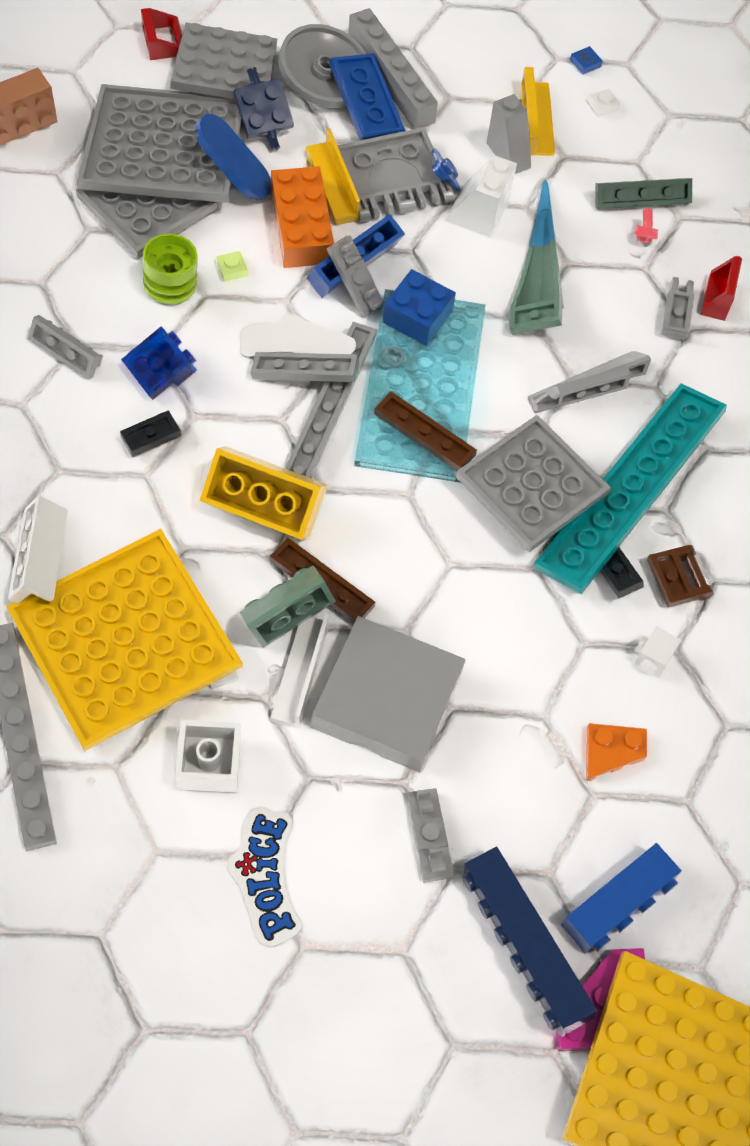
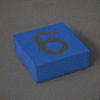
[570,46,603,75]

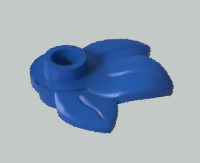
[432,148,461,191]

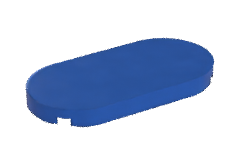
[195,114,272,201]

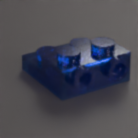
[121,326,197,400]

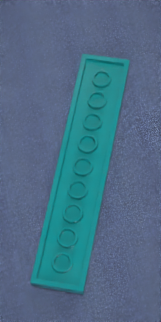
[534,383,727,595]

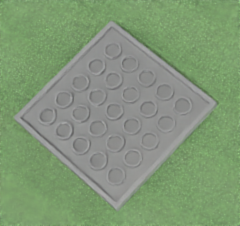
[77,84,242,203]

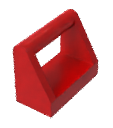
[140,8,182,60]
[700,256,742,321]

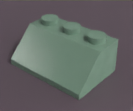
[240,565,336,648]

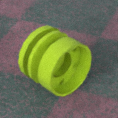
[143,233,198,304]

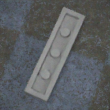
[250,352,359,382]

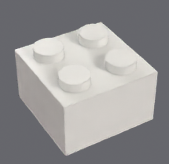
[175,720,242,792]

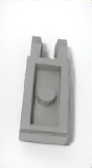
[661,277,694,340]

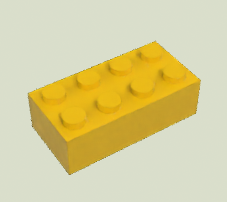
[199,446,327,540]

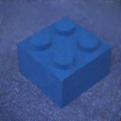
[382,269,456,346]

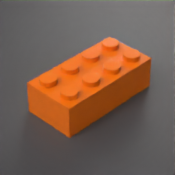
[271,166,334,268]

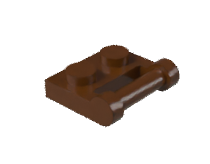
[647,545,714,608]

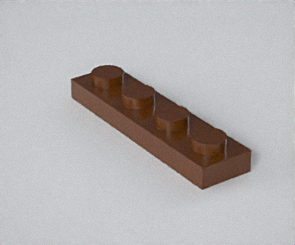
[374,391,477,471]
[270,537,376,624]

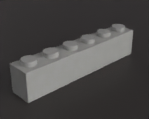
[348,8,438,129]

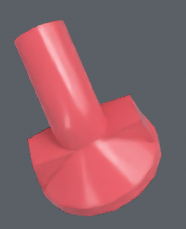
[633,208,658,243]

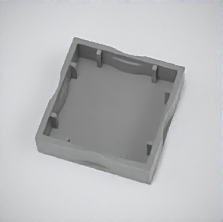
[311,616,466,773]

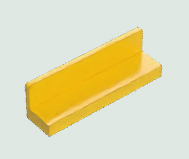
[521,67,555,156]
[306,129,360,226]

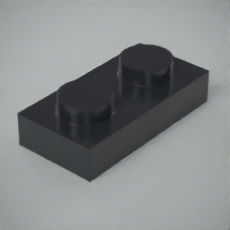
[120,410,181,457]
[600,547,644,598]

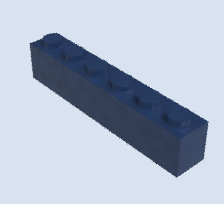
[462,846,597,1037]

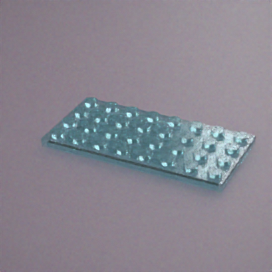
[354,289,486,483]

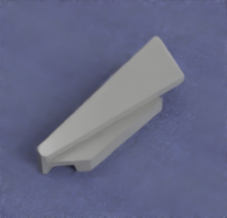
[528,351,651,414]

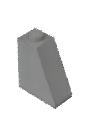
[486,94,531,174]

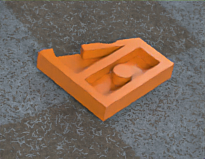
[586,723,647,781]

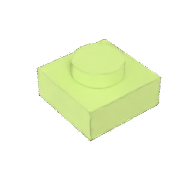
[216,251,248,282]

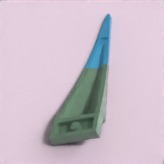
[509,180,564,335]

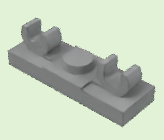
[327,235,384,317]
[27,315,103,379]
[406,788,454,883]

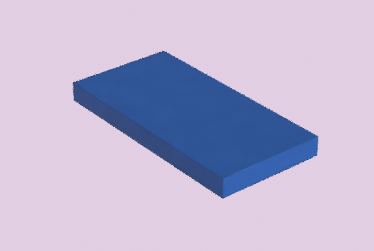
[329,53,406,140]

